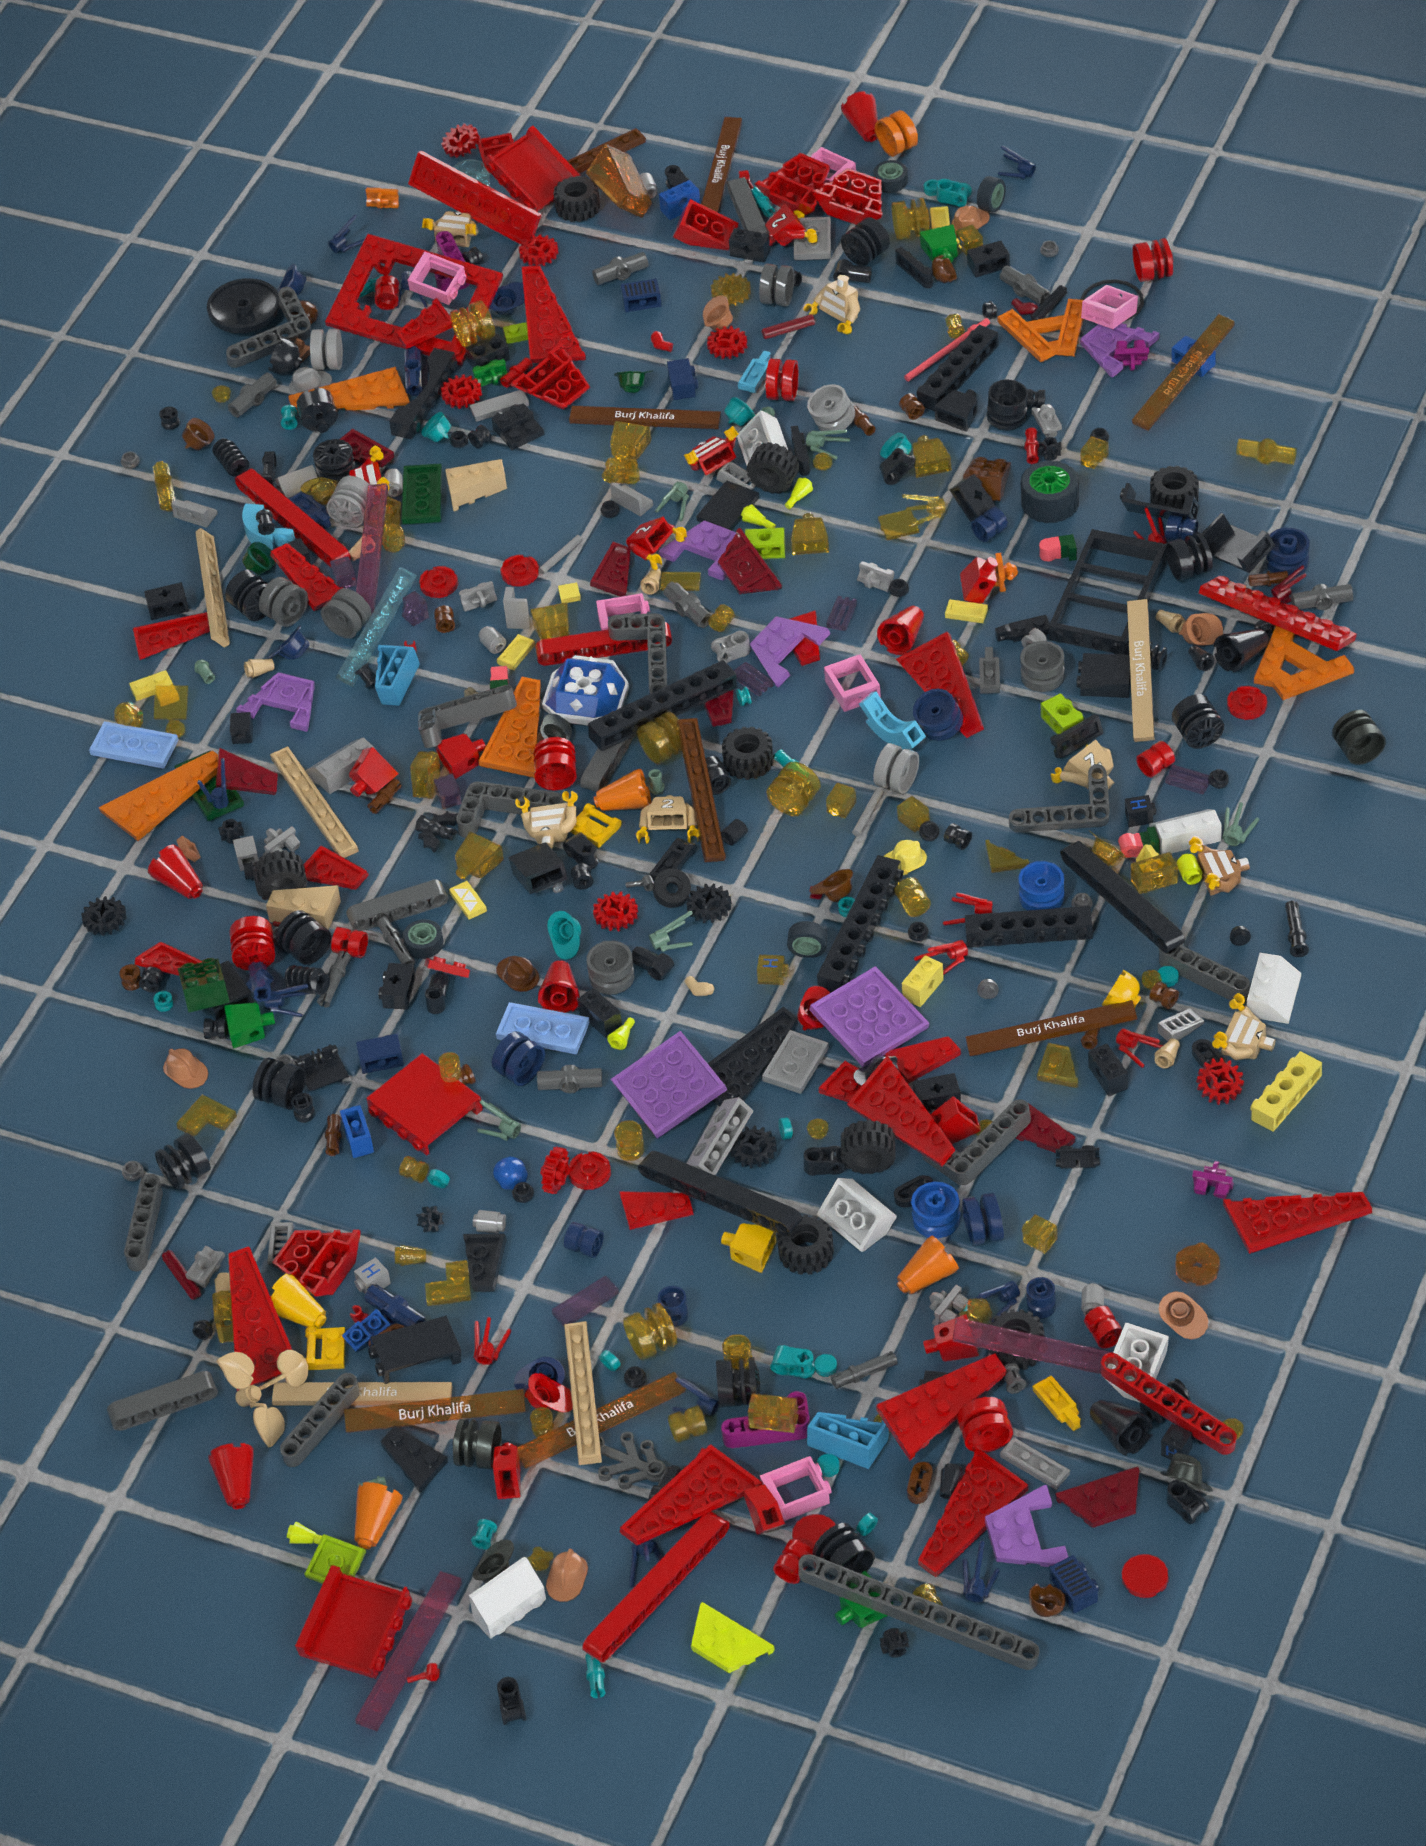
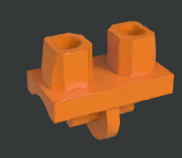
[366,187,399,209]
[994,553,1018,592]

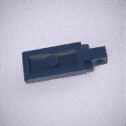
[289,491,331,529]

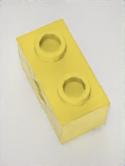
[902,955,944,1007]

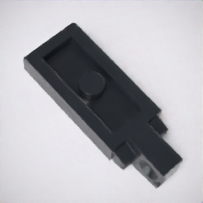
[995,614,1050,642]

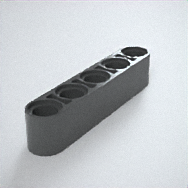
[727,177,767,234]
[580,736,635,792]
[346,880,448,931]
[1159,945,1250,1003]
[124,1174,163,1272]
[107,1371,218,1431]
[280,1373,360,1467]

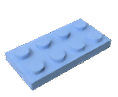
[89,721,179,769]
[496,1002,590,1055]

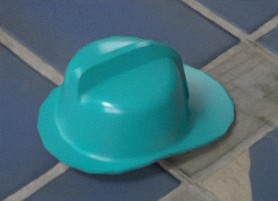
[724,397,755,427]
[421,412,451,442]
[880,433,912,459]
[547,911,581,960]

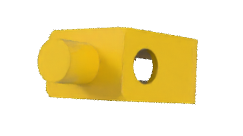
[721,1223,777,1273]

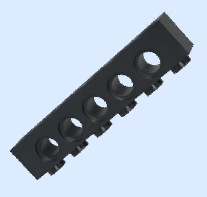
[916,324,999,412]
[965,906,1093,948]

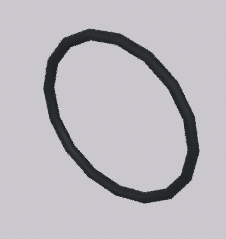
[1080,279,1144,321]

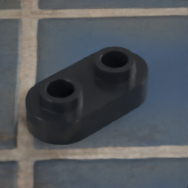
[1192,1039,1225,1069]
[894,1175,934,1208]

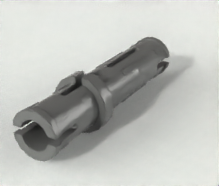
[377,917,415,965]
[317,951,351,1007]
[830,1351,897,1389]

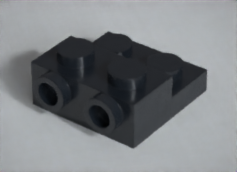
[491,403,544,450]

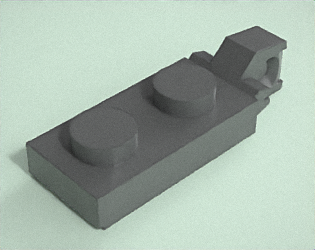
[979,647,1000,694]

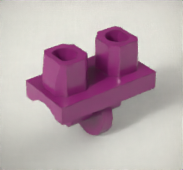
[1113,340,1149,371]
[1192,1161,1234,1199]

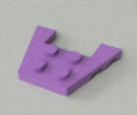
[1080,323,1159,378]
[659,520,736,581]
[750,616,831,688]
[236,672,315,732]
[985,1485,1068,1567]

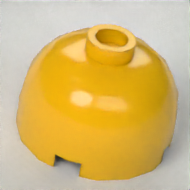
[1102,970,1141,1007]

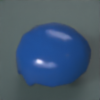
[493,1156,528,1189]

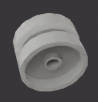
[310,329,343,370]
[807,384,855,431]
[873,743,919,794]

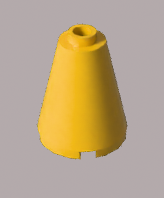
[270,1274,327,1328]

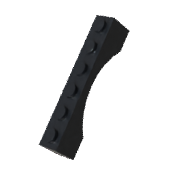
[389,348,458,440]

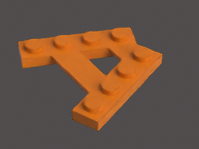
[997,299,1084,363]
[1254,626,1354,700]

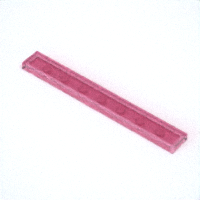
[356,483,388,615]
[952,1318,1113,1374]
[355,1571,462,1731]

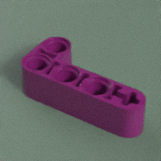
[435,231,470,292]
[721,1391,810,1448]

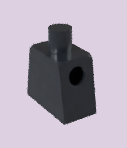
[935,389,978,432]

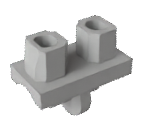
[1032,403,1062,438]
[857,561,894,592]
[459,581,497,612]
[263,826,300,856]
[186,1246,225,1288]
[929,1285,968,1326]

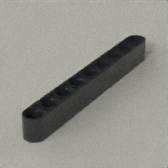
[1060,841,1185,953]
[637,1150,802,1236]

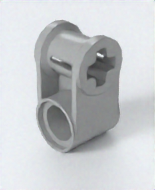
[711,631,751,663]

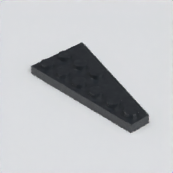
[708,1007,798,1107]

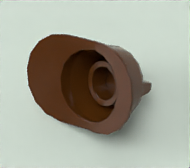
[182,418,215,450]
[810,869,853,902]
[496,956,539,992]

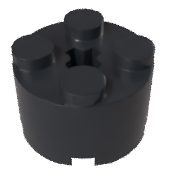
[297,388,338,433]

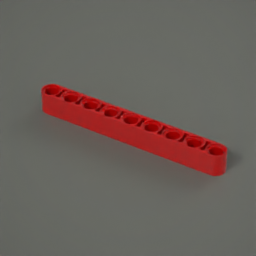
[235,468,351,570]
[582,1511,730,1663]

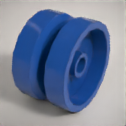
[1019,861,1065,910]
[911,1182,961,1239]

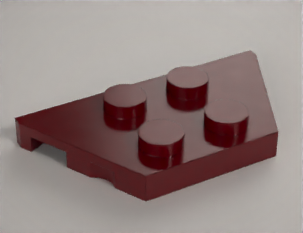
[718,528,782,594]
[1055,1466,1139,1528]

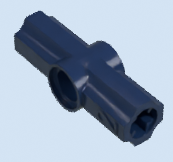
[404,346,423,396]
[246,961,274,1002]
[364,1285,426,1327]

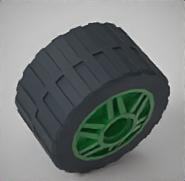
[1021,460,1079,523]

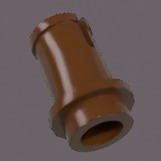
[1081,1028,1100,1050]

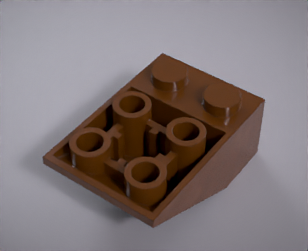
[963,457,1011,500]

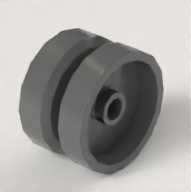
[759,263,794,307]
[259,577,308,627]
[321,588,372,639]
[1020,641,1065,692]
[587,941,634,995]

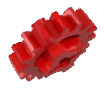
[441,123,480,158]
[519,234,559,266]
[707,326,748,359]
[441,374,482,409]
[593,891,638,931]
[1196,1058,1244,1105]
[540,1146,570,1194]

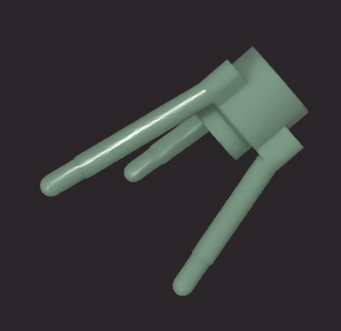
[806,429,850,459]
[655,481,689,521]
[1222,802,1259,846]
[649,911,693,952]
[477,1100,522,1141]

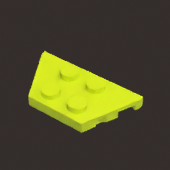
[691,1602,775,1673]

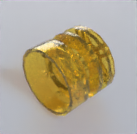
[891,197,930,241]
[450,300,495,348]
[637,712,682,765]
[766,762,821,816]
[623,1302,678,1361]

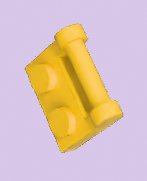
[570,803,622,848]
[305,1326,346,1370]

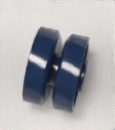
[1266,527,1310,576]
[913,689,963,741]
[491,1031,545,1086]
[962,1192,1004,1246]

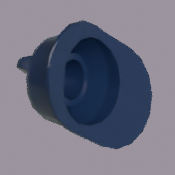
[277,263,306,295]
[489,282,525,316]
[267,625,310,659]
[514,1356,565,1399]

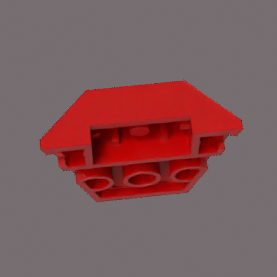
[755,153,830,215]
[813,168,882,225]
[511,342,590,409]
[272,1230,361,1297]

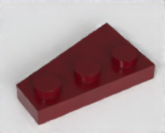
[704,689,734,727]
[1005,1103,1075,1153]

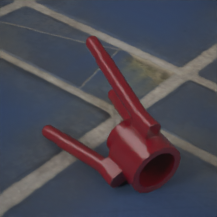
[1271,565,1307,604]

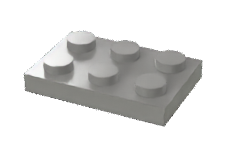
[794,217,831,260]
[762,1030,829,1094]

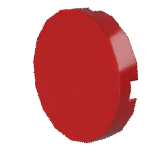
[500,555,539,587]
[419,566,458,598]
[1227,686,1267,720]
[568,1151,611,1190]
[792,1514,836,1550]
[1122,1554,1168,1598]

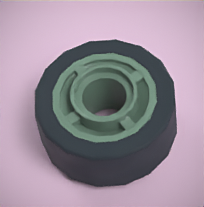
[873,160,908,193]
[977,176,1006,213]
[403,919,444,959]
[787,921,828,958]

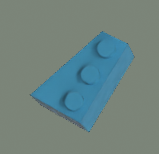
[375,645,420,706]
[807,1412,889,1469]

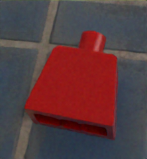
[960,557,998,604]
[435,734,486,780]
[349,747,399,797]
[930,1096,981,1144]
[923,1314,979,1362]
[493,1442,520,1499]

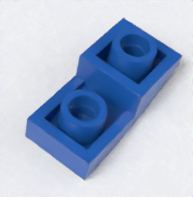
[341,1309,391,1352]

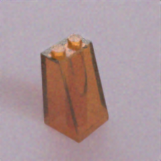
[586,144,652,218]

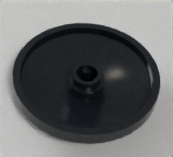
[207,278,280,333]

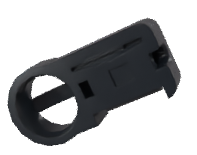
[262,451,277,486]

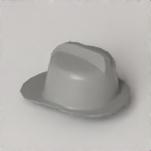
[289,367,332,394]

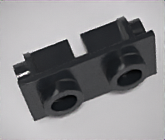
[1056,1145,1100,1169]

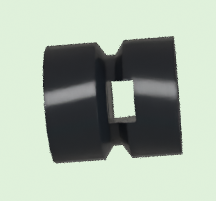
[705,756,731,794]

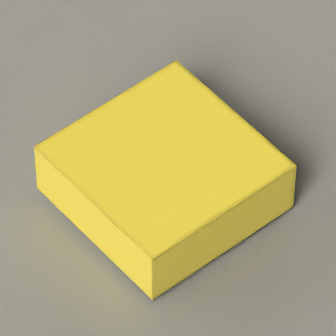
[558,582,581,604]

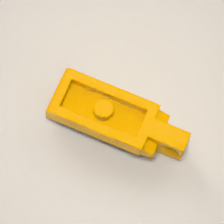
[1032,1375,1081,1431]

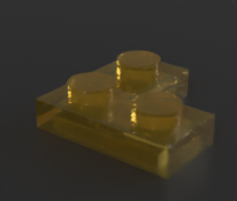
[176,1095,237,1137]
[425,1260,471,1306]

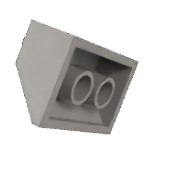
[306,737,375,794]

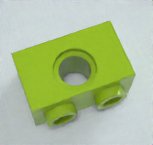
[745,528,785,559]
[1040,693,1084,734]

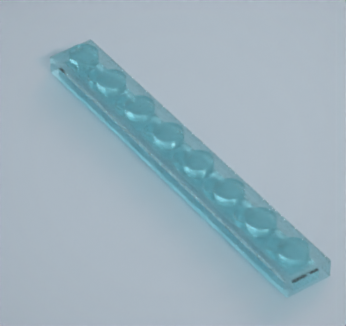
[336,567,417,687]

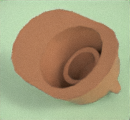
[951,206,990,235]
[703,296,733,331]
[1179,613,1223,645]
[163,1048,208,1089]
[1159,1291,1208,1339]
[546,1549,588,1602]

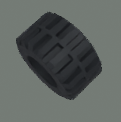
[553,176,600,222]
[746,442,799,494]
[1150,465,1199,510]
[722,726,774,780]
[253,850,307,900]
[841,1120,896,1174]
[777,1215,834,1275]
[988,1309,1045,1370]

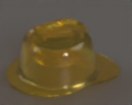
[300,477,339,505]
[1089,830,1126,866]

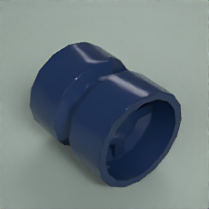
[971,507,1008,542]
[1165,515,1199,541]
[564,1222,604,1258]
[1026,1277,1056,1319]
[658,1286,688,1327]

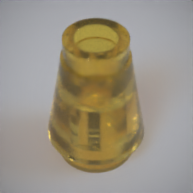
[394,1245,426,1266]

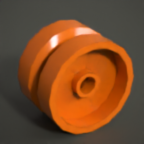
[875,110,918,157]

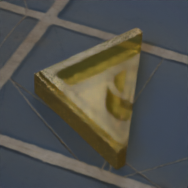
[985,840,1029,873]

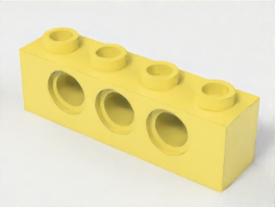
[1250,1051,1322,1132]

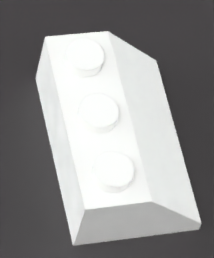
[737,410,788,465]
[1149,809,1221,856]
[1247,953,1301,1024]
[817,1178,897,1252]
[1107,1323,1169,1402]
[469,1556,546,1639]

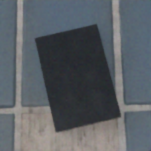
[696,480,760,531]

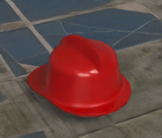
[797,986,830,1031]
[524,1373,573,1412]

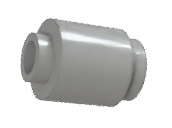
[635,173,657,199]
[384,469,403,497]
[479,626,506,654]
[473,1210,506,1234]
[1081,1284,1104,1316]

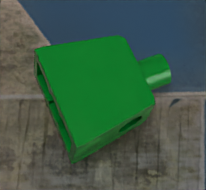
[920,224,958,263]
[224,1003,275,1049]
[834,1571,893,1628]

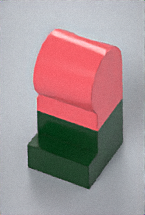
[1039,534,1077,562]
[490,666,509,689]
[1118,826,1159,858]

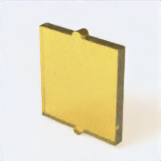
[878,509,919,540]
[154,684,188,721]

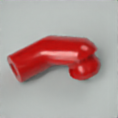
[651,331,673,352]

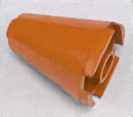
[594,769,652,811]
[896,1236,959,1295]
[354,1482,403,1549]

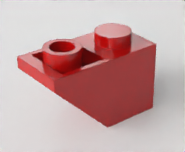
[743,1484,785,1535]

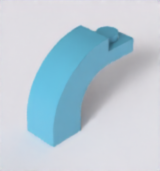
[242,503,295,551]
[859,691,926,749]

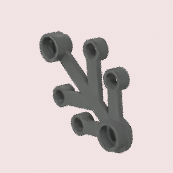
[598,1432,666,1490]

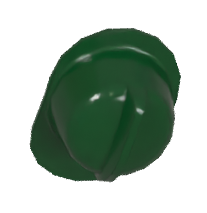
[614,371,653,393]
[242,542,276,575]

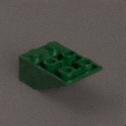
[178,958,230,1013]

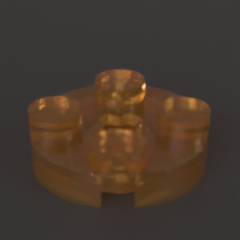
[1176,1242,1220,1286]

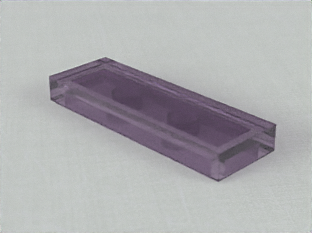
[552,1276,619,1326]

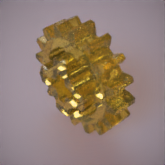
[711,273,751,306]

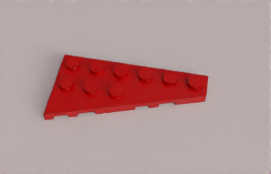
[847,1056,955,1166]
[1223,1192,1372,1254]
[228,1246,292,1391]
[876,1353,1006,1461]
[620,1444,763,1545]

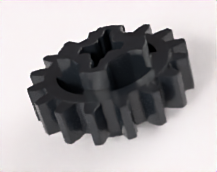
[686,883,732,923]
[81,896,127,936]
[730,1125,777,1169]

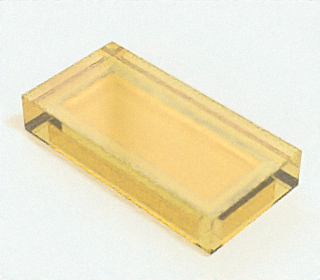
[660,572,701,591]

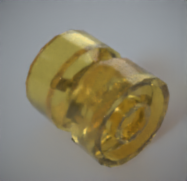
[895,877,931,917]
[614,1120,645,1161]
[722,1334,752,1369]
[667,1405,707,1443]

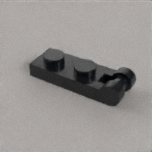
[895,247,933,289]
[791,425,810,476]
[1050,714,1103,758]
[649,838,697,886]

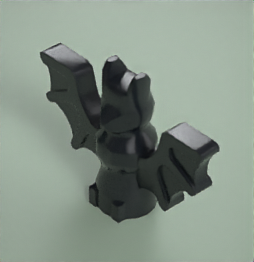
[415,811,458,853]

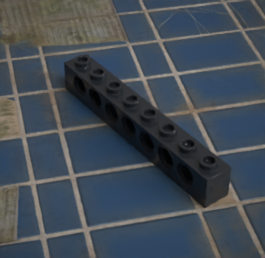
[588,660,737,752]
[817,855,904,993]

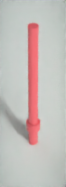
[904,318,990,382]

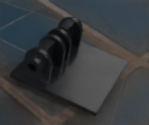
[295,1044,349,1092]

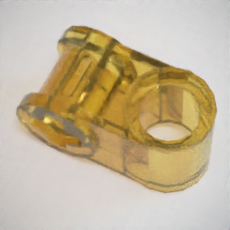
[602,458,640,484]

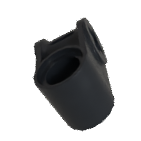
[664,165,689,189]
[879,448,916,485]
[562,832,598,869]
[804,1146,846,1176]
[1167,1480,1210,1524]
[497,1677,527,1725]

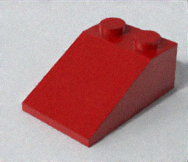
[673,199,739,250]

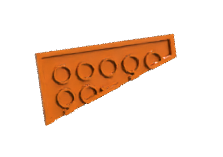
[288,367,410,411]
[479,677,541,778]
[98,750,218,841]

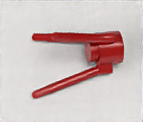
[1133,508,1167,544]
[943,892,993,925]
[914,940,968,975]
[1116,1028,1163,1068]
[473,1317,511,1365]

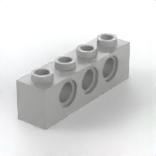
[686,1097,753,1175]

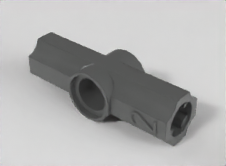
[592,252,649,285]
[1000,265,1050,304]
[228,372,277,418]
[664,581,712,628]
[1291,584,1353,610]
[537,1065,602,1093]

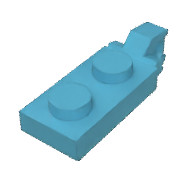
[738,351,771,393]

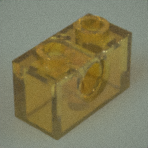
[1131,852,1178,894]
[748,1393,798,1433]

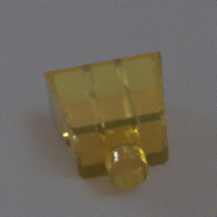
[610,421,651,463]
[913,435,951,478]
[791,513,829,555]
[530,602,569,640]
[410,751,440,799]
[455,832,504,879]
[212,1291,233,1343]

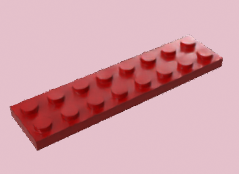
[408,151,542,244]
[1199,576,1357,651]

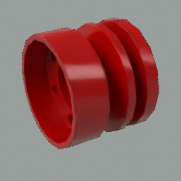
[1132,238,1173,282]
[533,737,577,791]
[229,916,275,971]

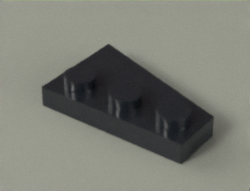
[463,1234,507,1292]
[381,1426,448,1493]

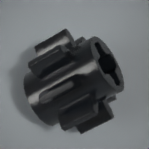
[1038,437,1062,461]
[218,819,245,844]
[416,1206,444,1232]
[879,1628,909,1658]

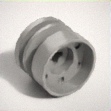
[326,476,376,527]

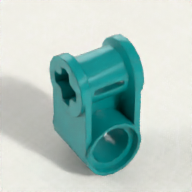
[936,179,972,207]
[770,1345,815,1378]

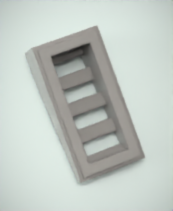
[716,461,756,490]
[1158,1009,1204,1041]
[268,1222,294,1264]

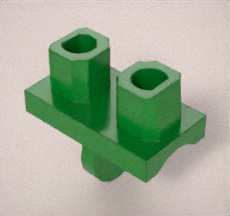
[472,359,507,387]

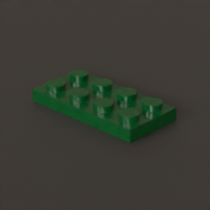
[402,463,442,524]
[174,751,244,821]

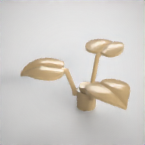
[216,1350,308,1448]

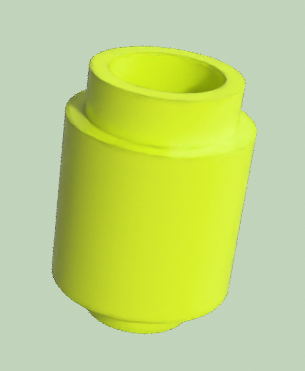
[1176,854,1202,885]

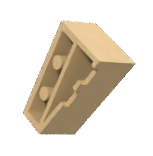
[445,459,507,511]
[266,885,341,930]

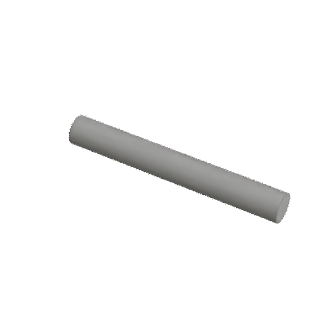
[539,535,582,574]
[852,788,883,836]

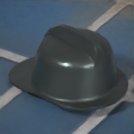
[537,714,572,742]
[1160,1453,1213,1492]
[472,1539,514,1584]

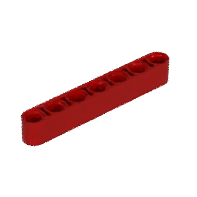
[535,622,672,666]
[1101,1353,1237,1455]

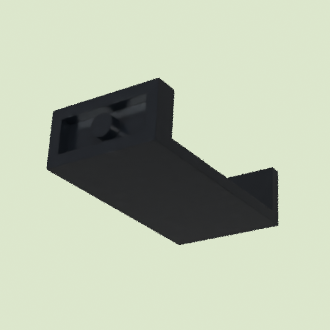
[1120,483,1200,520]
[1201,513,1275,573]
[368,1315,461,1384]

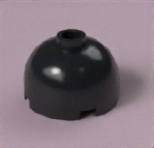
[268,337,302,375]

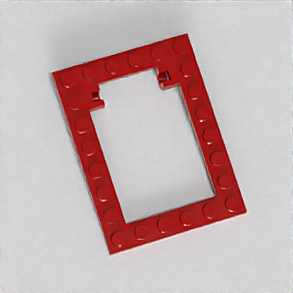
[325,234,503,366]

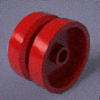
[766,358,799,401]
[957,1397,1013,1453]

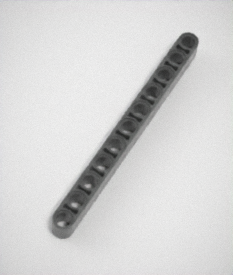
[798,1554,1039,1670]

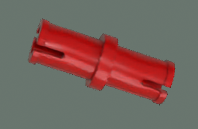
[500,357,533,388]
[1024,428,1039,464]

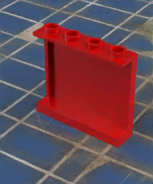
[483,125,581,212]
[366,1053,483,1155]
[295,1565,412,1679]

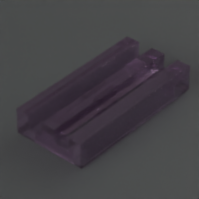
[826,596,857,631]
[734,662,773,696]
[1165,765,1210,795]

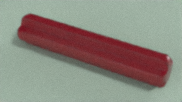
[761,314,815,339]
[162,1250,201,1300]

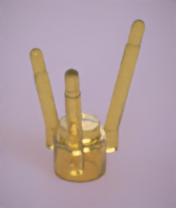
[902,494,945,527]

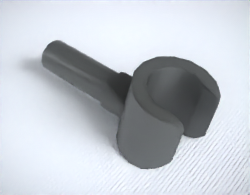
[626,875,654,891]

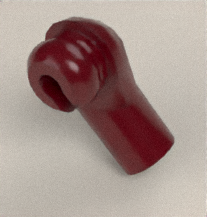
[1011,298,1038,315]

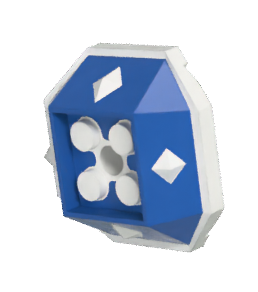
[542,655,629,725]

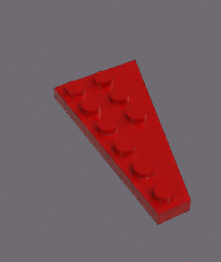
[522,266,586,363]
[896,632,984,738]
[918,1447,1029,1578]

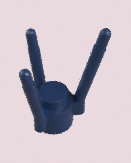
[998,146,1036,179]
[328,214,365,253]
[396,271,428,308]
[197,758,228,809]
[264,984,310,1017]
[970,1280,1020,1322]
[673,1378,719,1419]
[629,1539,662,1588]
[963,1541,999,1602]

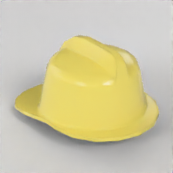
[884,840,927,875]

